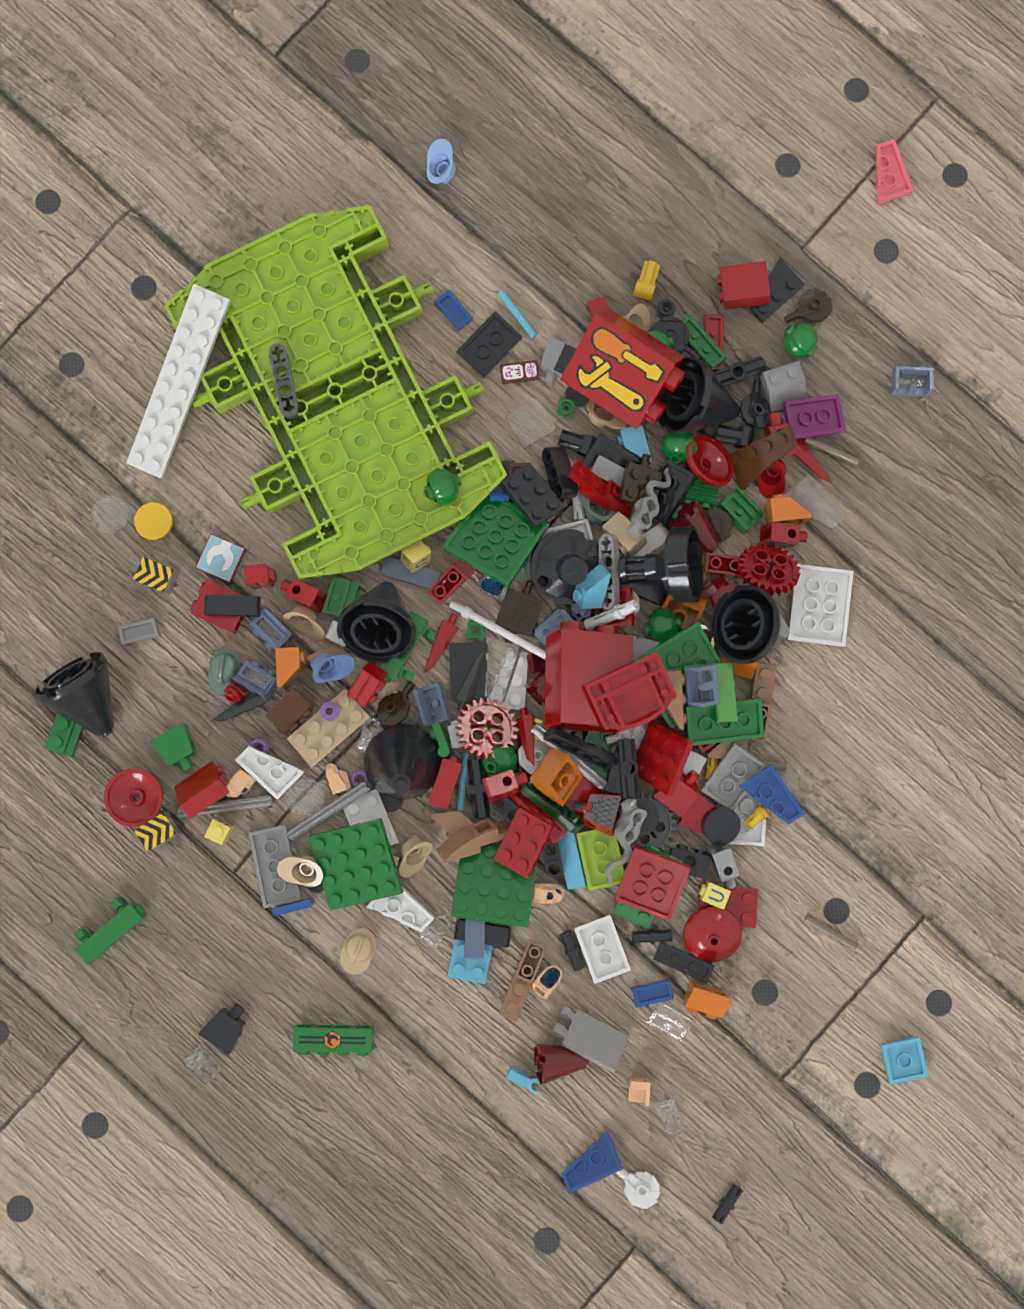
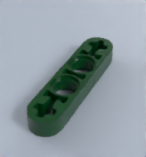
[518,777,584,833]

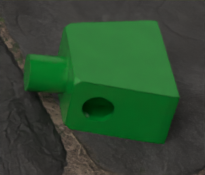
[150,723,197,772]

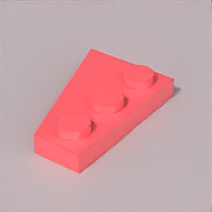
[875,139,914,205]

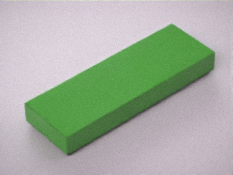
[712,663,738,723]

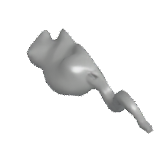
[626,468,671,537]
[605,799,647,884]

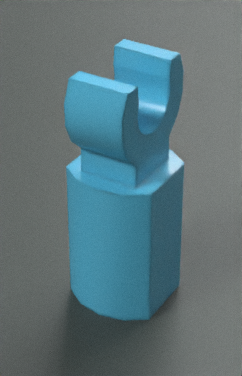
[506,1066,540,1094]

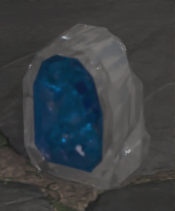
[478,576,509,602]

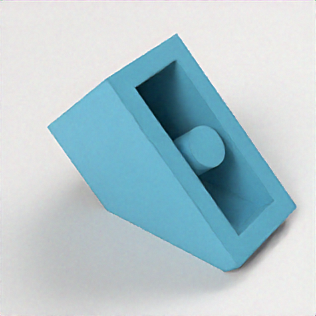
[616,425,652,464]
[573,565,611,609]

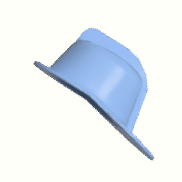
[427,139,456,184]

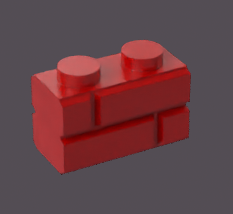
[244,564,277,589]
[347,662,388,708]

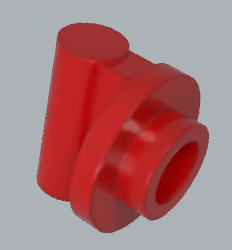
[224,680,247,702]

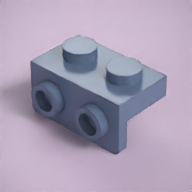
[413,682,452,727]

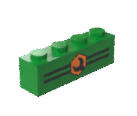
[293,1024,374,1056]

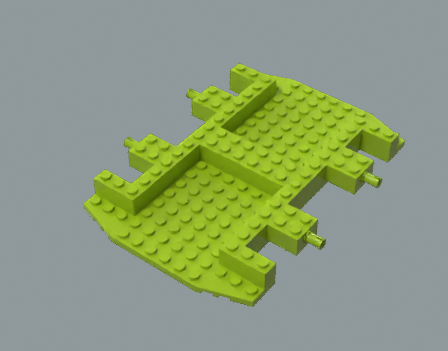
[164,205,507,579]

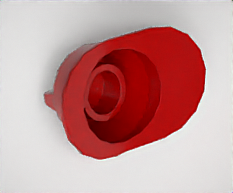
[757,459,786,499]

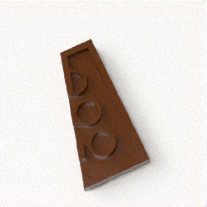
[729,427,797,490]

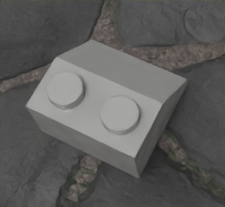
[759,361,807,413]

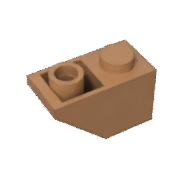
[430,811,475,838]

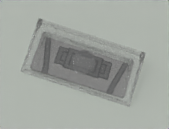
[647,1002,692,1042]

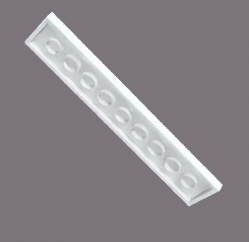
[126,284,231,478]

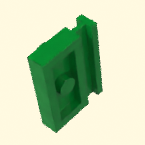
[718,487,764,533]
[322,576,360,617]
[45,713,83,757]

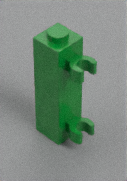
[380,611,436,683]
[74,897,147,965]

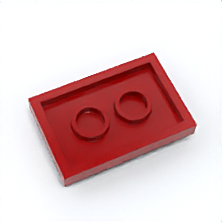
[494,807,555,878]
[698,885,758,928]

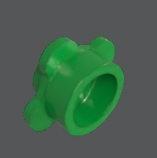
[556,398,577,418]
[466,621,486,641]

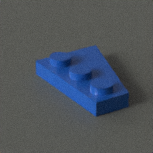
[739,765,805,825]
[561,1131,623,1193]

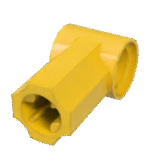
[633,260,660,301]

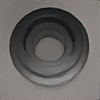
[657,299,676,318]

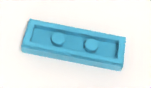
[557,830,587,890]

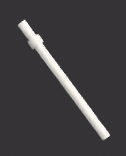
[449,601,546,659]

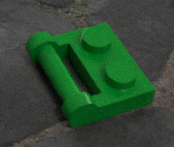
[430,722,451,757]

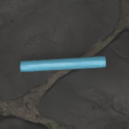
[498,290,537,339]
[456,753,471,811]

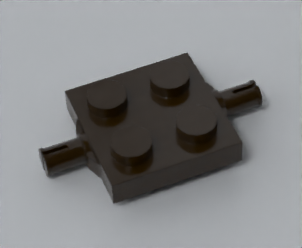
[618,454,662,518]
[495,581,544,645]

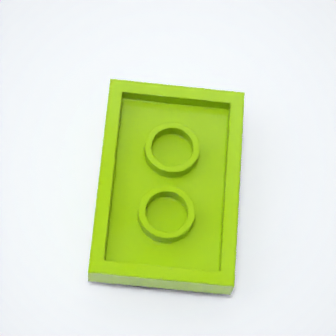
[576,829,624,891]

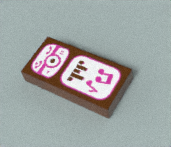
[500,360,539,384]

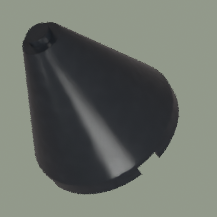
[658,357,740,435]
[337,582,416,663]
[710,585,790,664]
[33,652,114,737]
[364,724,441,800]

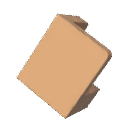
[628,1077,651,1106]

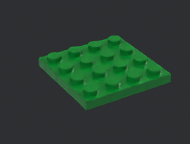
[442,495,549,587]
[631,621,737,729]
[308,818,404,910]
[450,843,538,928]

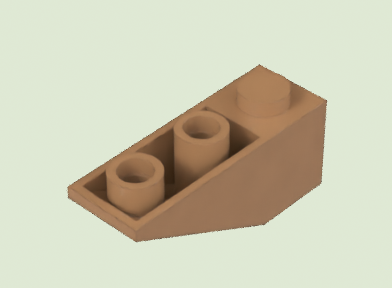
[666,669,686,730]

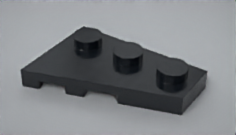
[750,257,805,323]

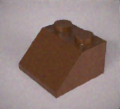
[265,688,314,733]

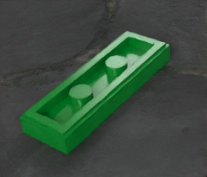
[682,315,727,371]

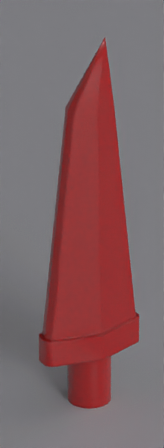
[794,439,832,482]
[423,613,459,673]
[515,708,535,767]

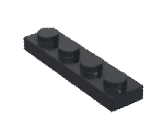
[543,727,618,770]

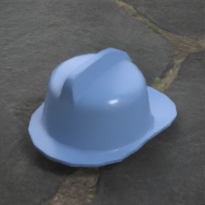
[310,652,355,683]

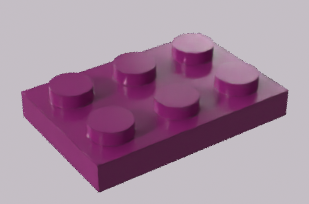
[783,394,846,440]

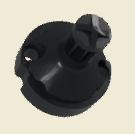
[619,526,704,603]
[530,529,599,605]

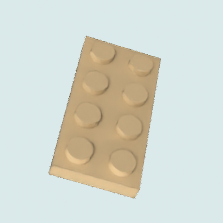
[287,689,371,768]

